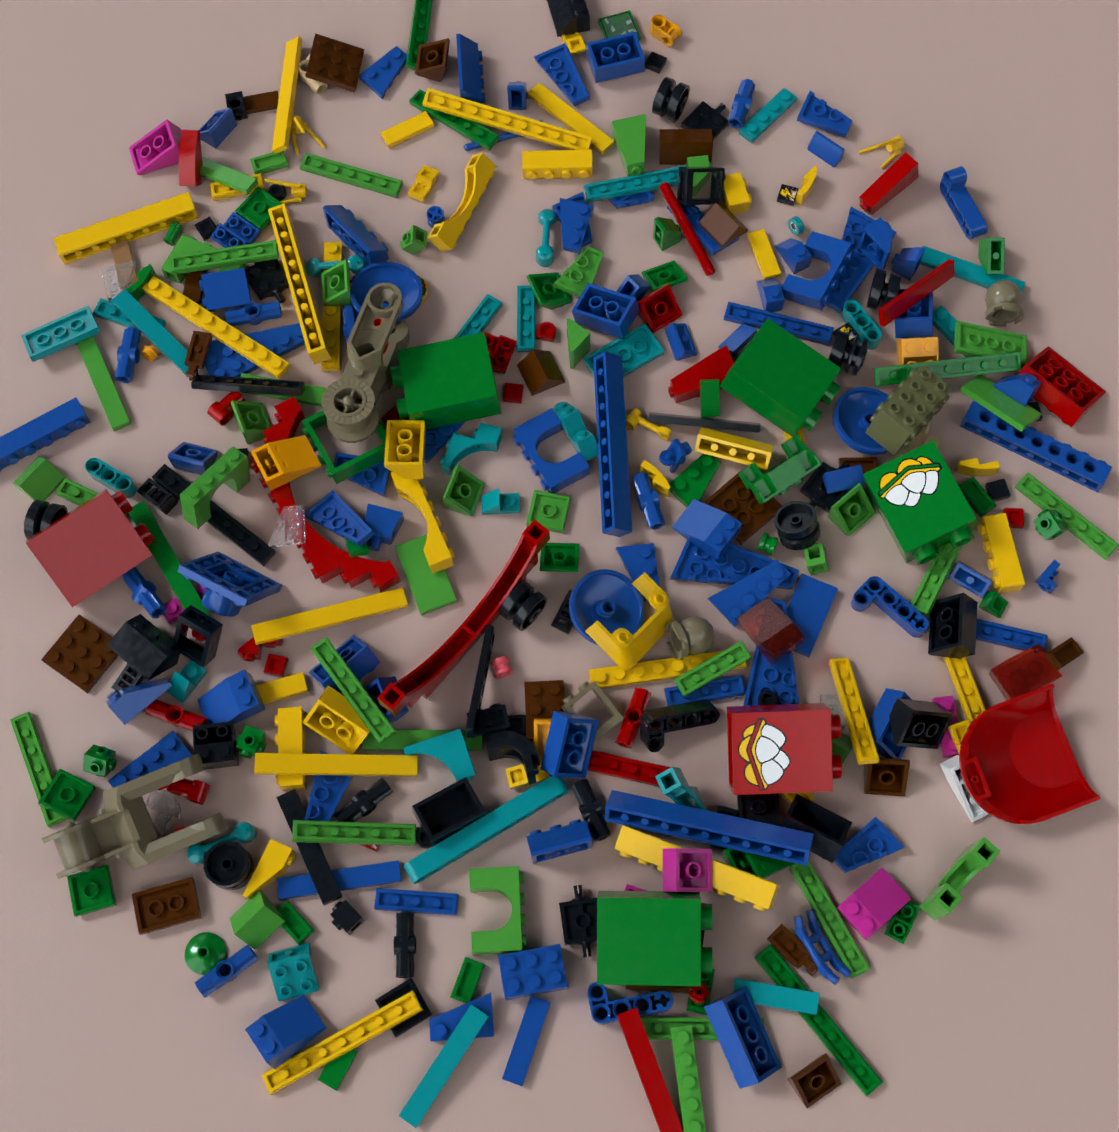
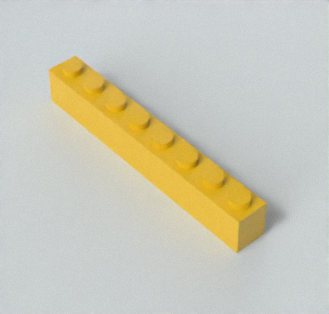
[53,192,199,265]
[614,825,780,912]

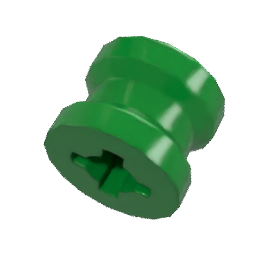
[757,533,779,556]

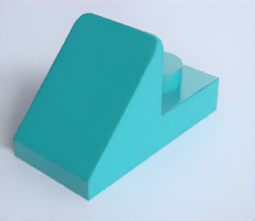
[481,489,520,515]
[167,660,208,703]

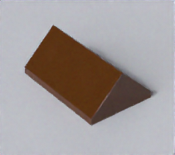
[659,129,713,165]

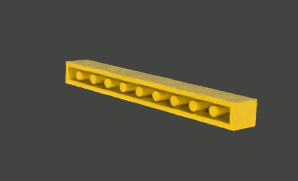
[268,204,332,365]

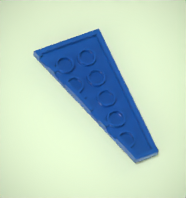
[827,207,897,313]
[205,323,305,377]
[670,540,800,589]
[743,597,799,706]

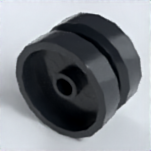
[652,77,690,122]
[866,269,902,310]
[24,500,68,539]
[774,501,821,550]
[499,581,548,631]
[203,841,254,890]

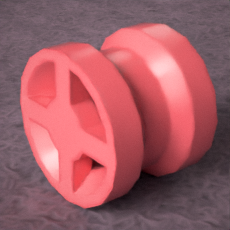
[490,656,513,679]

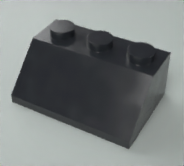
[547,0,590,37]
[928,592,978,659]
[107,614,181,681]
[889,698,954,749]

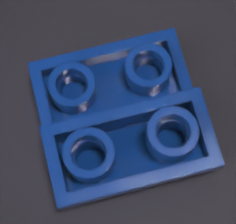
[210,212,262,248]

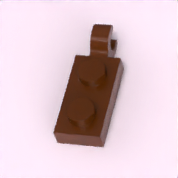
[184,331,213,381]
[767,924,818,976]

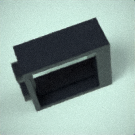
[677,166,725,205]
[173,605,223,667]

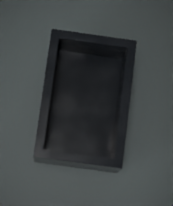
[412,777,486,847]
[781,794,852,863]

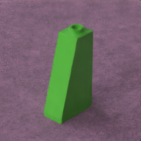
[612,114,646,176]

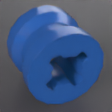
[426,206,445,228]

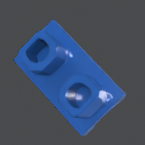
[659,439,692,473]

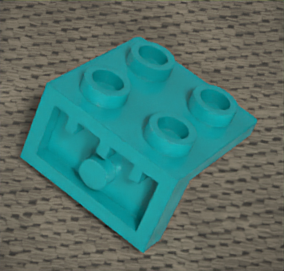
[267,943,319,1001]

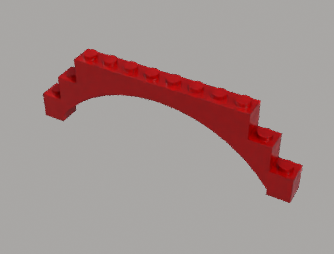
[251,396,401,592]
[377,519,550,717]

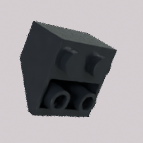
[193,721,239,770]

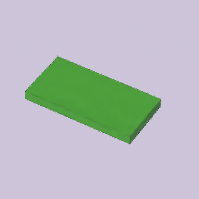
[954,321,1027,368]
[960,375,1041,432]
[395,535,457,615]

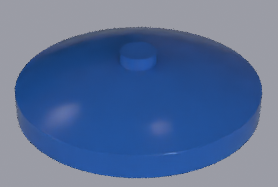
[350,262,423,322]
[832,387,889,455]
[569,569,645,645]

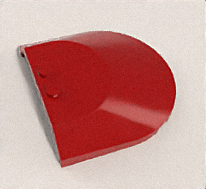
[959,683,1101,824]

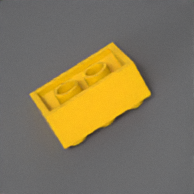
[384,420,426,479]

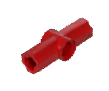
[615,687,652,749]
[146,699,208,731]

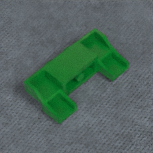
[738,434,822,504]

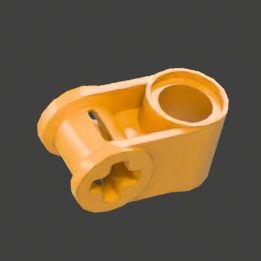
[650,14,682,47]

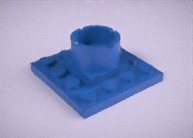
[177,552,282,617]

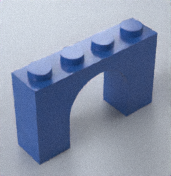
[781,231,854,311]
[512,408,590,493]

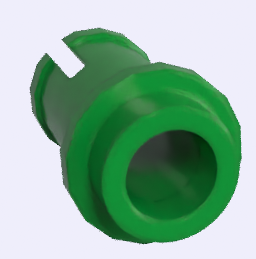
[163,222,183,246]

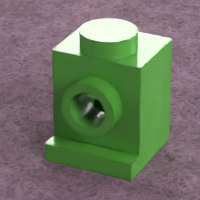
[400,225,427,255]
[804,543,830,575]

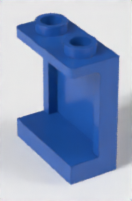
[199,268,252,313]

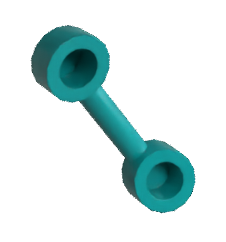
[536,209,556,267]
[305,255,368,277]
[187,822,257,865]

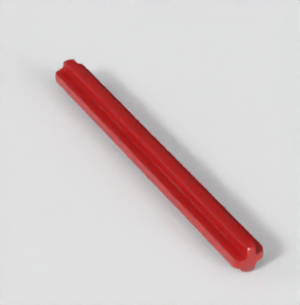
[659,182,715,276]

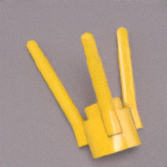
[290,116,325,156]
[859,135,905,169]
[264,179,307,204]

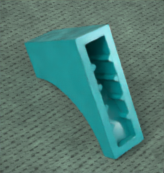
[403,728,476,781]

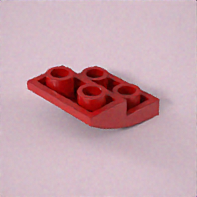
[481,331,517,374]

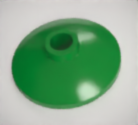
[185,932,227,975]

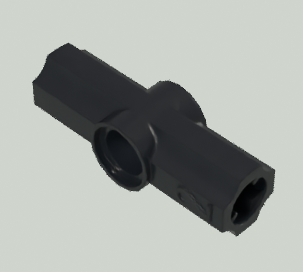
[334,778,393,822]
[572,779,611,842]
[394,912,416,978]

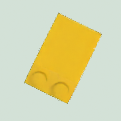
[302,685,370,754]

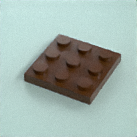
[305,33,364,93]
[703,468,782,545]
[41,615,118,694]

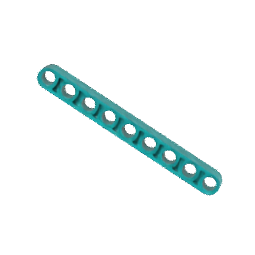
[404,776,570,884]

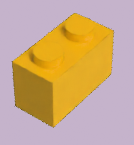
[723,172,752,214]

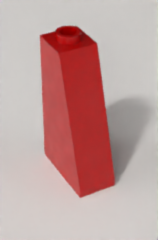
[859,152,919,215]
[668,346,734,403]

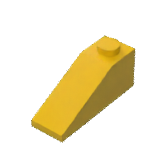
[242,839,296,900]

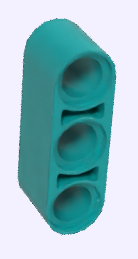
[841,300,882,350]
[85,458,137,498]

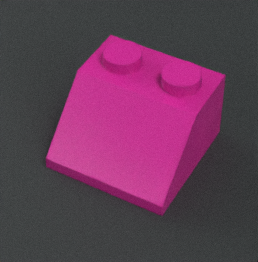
[663,848,712,892]

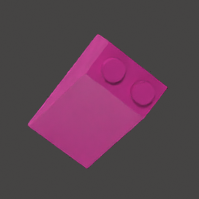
[129,119,182,175]
[837,867,911,940]

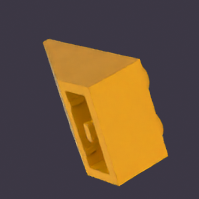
[897,337,939,365]
[251,435,322,491]

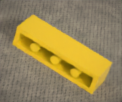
[522,149,592,180]
[694,427,774,470]
[978,513,1025,594]
[275,706,306,791]

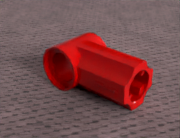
[207,391,245,426]
[167,778,211,805]

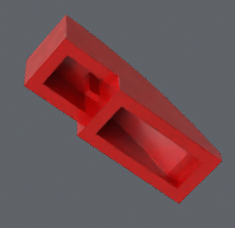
[179,130,203,186]

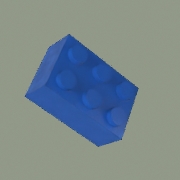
[586,31,645,83]
[572,283,639,339]
[498,944,568,1001]

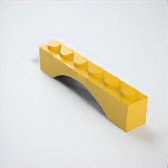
[427,153,497,252]
[390,472,455,574]

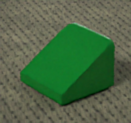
[979,591,1008,618]

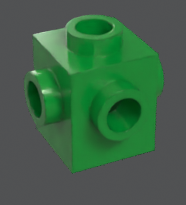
[1033,509,1068,540]
[235,725,267,759]
[83,744,117,777]

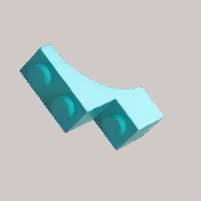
[552,402,598,461]
[440,422,502,475]
[655,767,708,811]

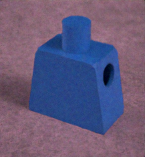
[365,504,404,551]

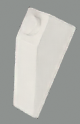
[940,755,988,822]

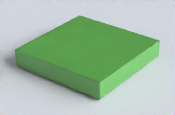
[526,490,571,533]

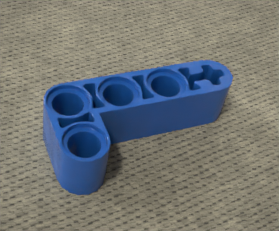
[940,166,988,239]
[851,576,929,638]
[588,982,673,1025]

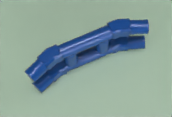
[794,909,852,985]

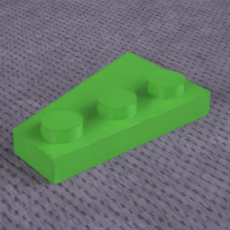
[552,246,604,297]

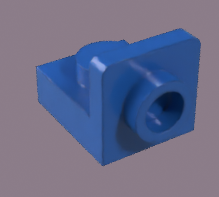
[1035,559,1061,594]

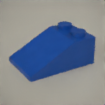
[895,289,933,339]
[671,499,742,560]
[198,669,266,724]
[106,678,172,725]
[245,995,327,1069]

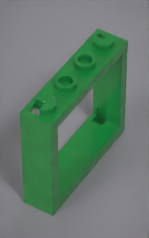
[302,410,386,484]

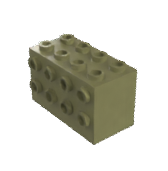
[865,365,952,456]

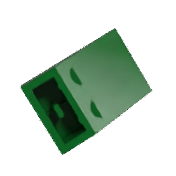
[722,848,794,879]

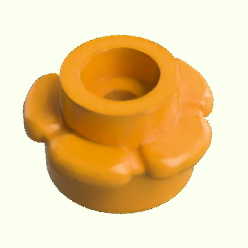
[142,345,159,362]

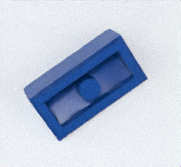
[807,131,845,167]
[665,323,697,360]
[718,323,757,358]
[823,465,864,494]
[948,561,993,598]

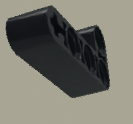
[640,699,720,752]

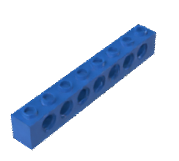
[960,401,1112,492]

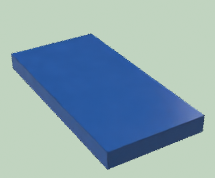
[787,574,838,657]

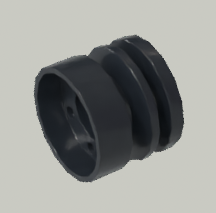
[828,330,868,376]

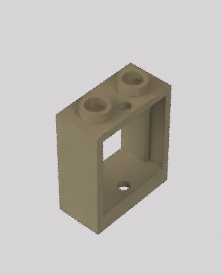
[561,681,624,743]

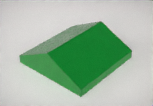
[642,260,688,292]
[527,272,571,310]
[540,543,579,572]

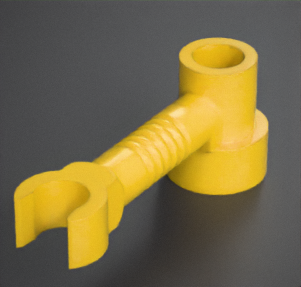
[626,408,672,441]

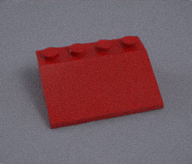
[1017,346,1106,427]

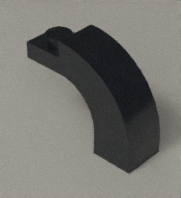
[483,730,540,785]

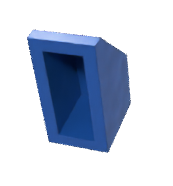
[507,81,527,110]
[775,238,812,274]
[891,247,926,281]
[616,274,650,302]
[756,278,785,312]
[993,373,1042,407]

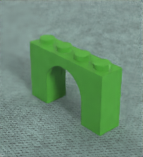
[161,235,247,284]
[180,446,250,529]
[919,837,1000,921]
[469,866,527,956]

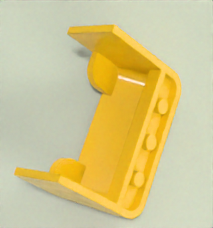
[585,572,674,669]

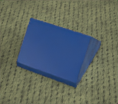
[200,108,237,149]
[168,442,218,475]

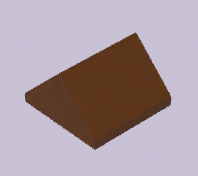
[415,38,450,82]
[699,203,748,248]
[517,349,565,396]
[864,758,910,796]
[787,1053,841,1108]

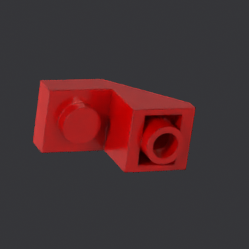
[238,637,283,662]

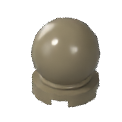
[985,280,1023,327]
[665,616,715,660]

